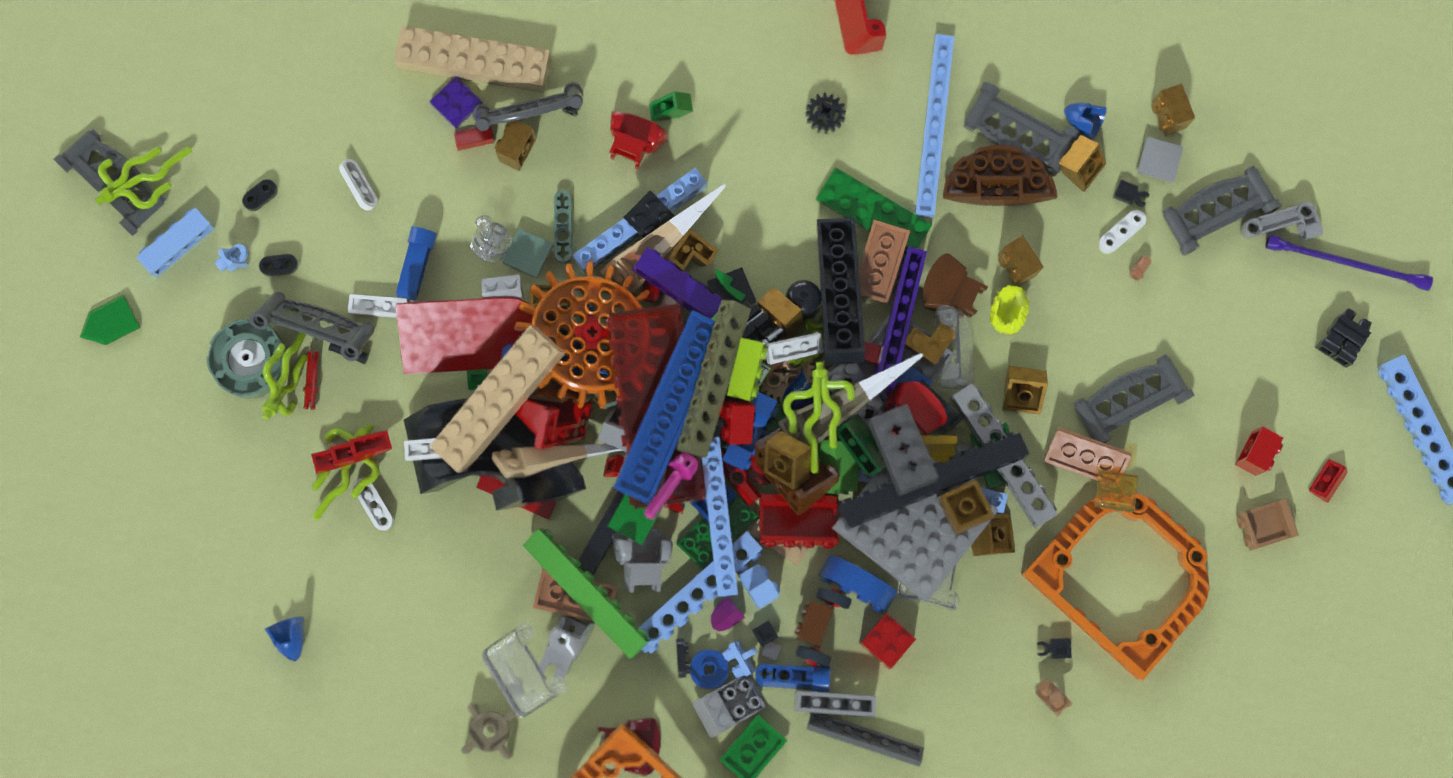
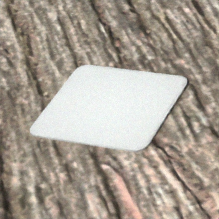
[762,642,781,660]

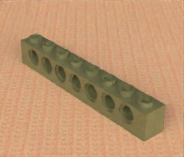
[677,300,751,458]

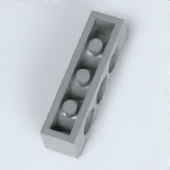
[794,691,876,717]

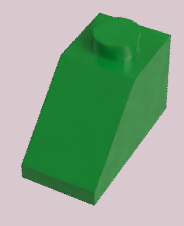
[649,91,693,122]

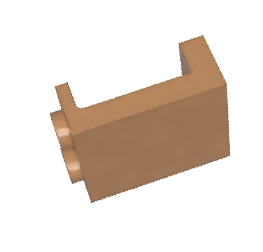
[1237,499,1299,551]

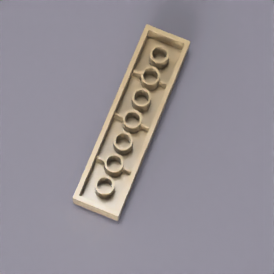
[394,26,551,93]
[430,326,565,473]

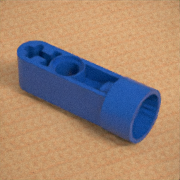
[396,226,437,301]
[755,664,830,693]

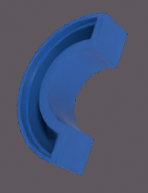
[722,392,778,470]
[818,554,897,614]

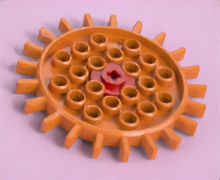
[514,262,666,409]

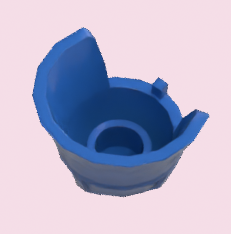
[1063,103,1107,140]
[265,617,305,661]

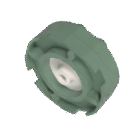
[207,319,288,399]

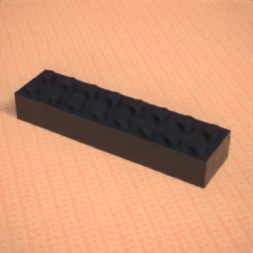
[817,217,865,365]

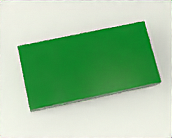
[607,469,672,545]
[676,496,758,570]

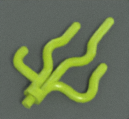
[95,146,192,209]
[262,332,308,420]
[783,362,855,473]
[312,423,380,520]

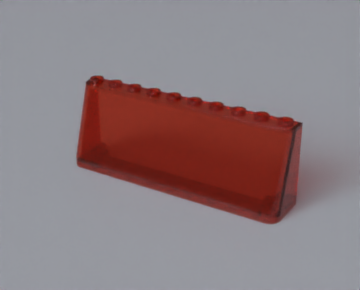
[606,304,707,509]

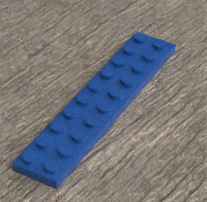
[613,310,715,505]

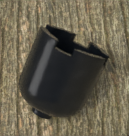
[785,280,821,321]

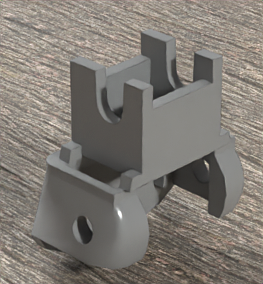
[611,528,673,592]
[537,616,595,682]

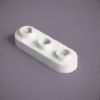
[339,159,378,211]
[1098,210,1146,254]
[353,478,394,531]

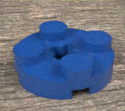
[690,650,729,689]

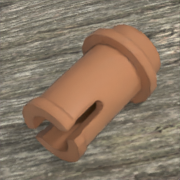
[1129,256,1152,281]

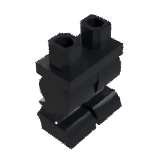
[742,301,784,344]
[1315,308,1372,368]

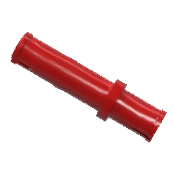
[303,351,320,410]

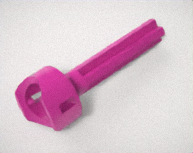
[644,453,698,520]

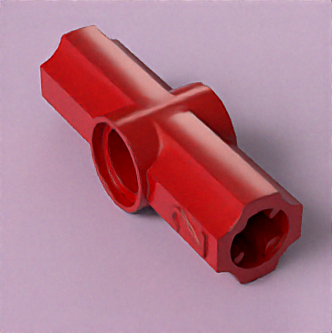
[721,450,761,506]

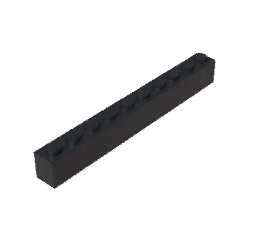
[837,432,1030,531]

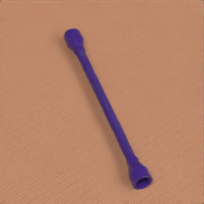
[1265,234,1433,291]

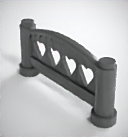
[473,82,583,131]
[964,82,1082,176]
[53,129,166,236]
[1162,166,1282,256]
[250,292,374,361]
[1073,354,1195,443]

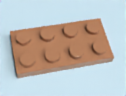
[859,220,910,304]
[1044,427,1132,488]
[533,569,618,622]

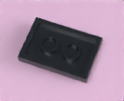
[623,190,675,237]

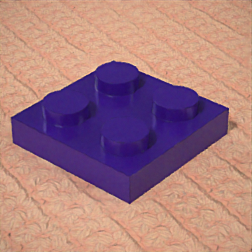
[429,77,483,129]

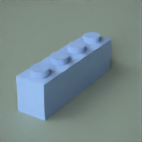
[136,208,215,278]

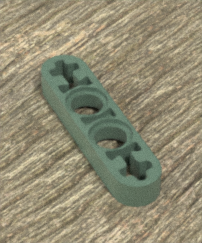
[554,190,572,264]

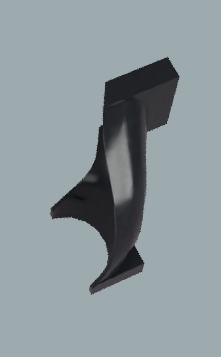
[404,398,586,511]

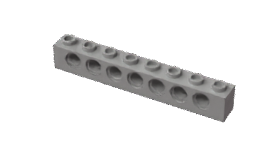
[950,383,1058,529]

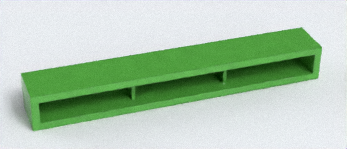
[522,528,650,659]

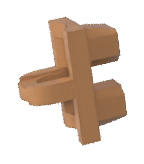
[1035,679,1073,717]

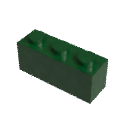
[837,414,886,479]

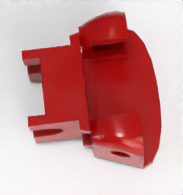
[609,111,668,170]

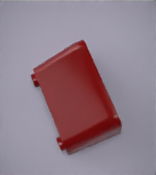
[834,0,887,55]

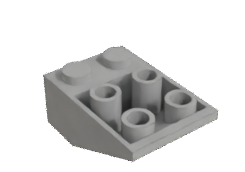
[692,675,766,738]

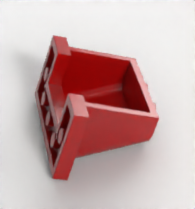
[515,398,592,449]

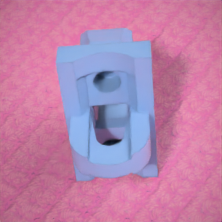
[215,244,249,272]
[723,640,758,678]

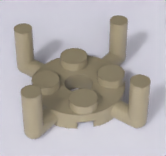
[461,703,519,760]

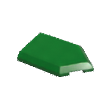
[80,294,140,345]

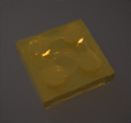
[1094,470,1138,513]

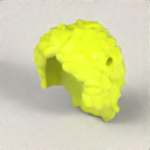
[989,285,1029,335]

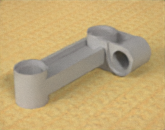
[1240,202,1323,241]

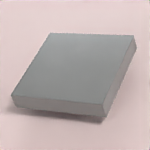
[1137,136,1183,183]

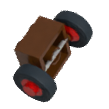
[794,588,852,667]

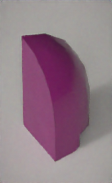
[711,596,745,631]

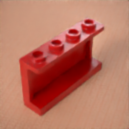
[759,494,839,549]

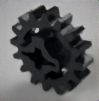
[805,92,846,134]

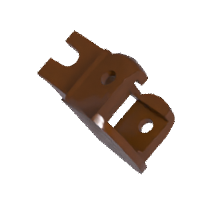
[923,253,988,318]

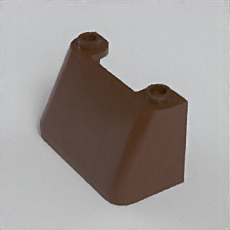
[755,428,840,515]

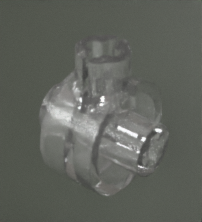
[470,215,513,262]

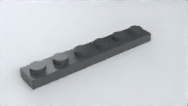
[807,713,924,767]

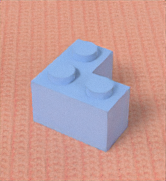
[738,564,781,610]

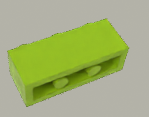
[727,338,768,401]

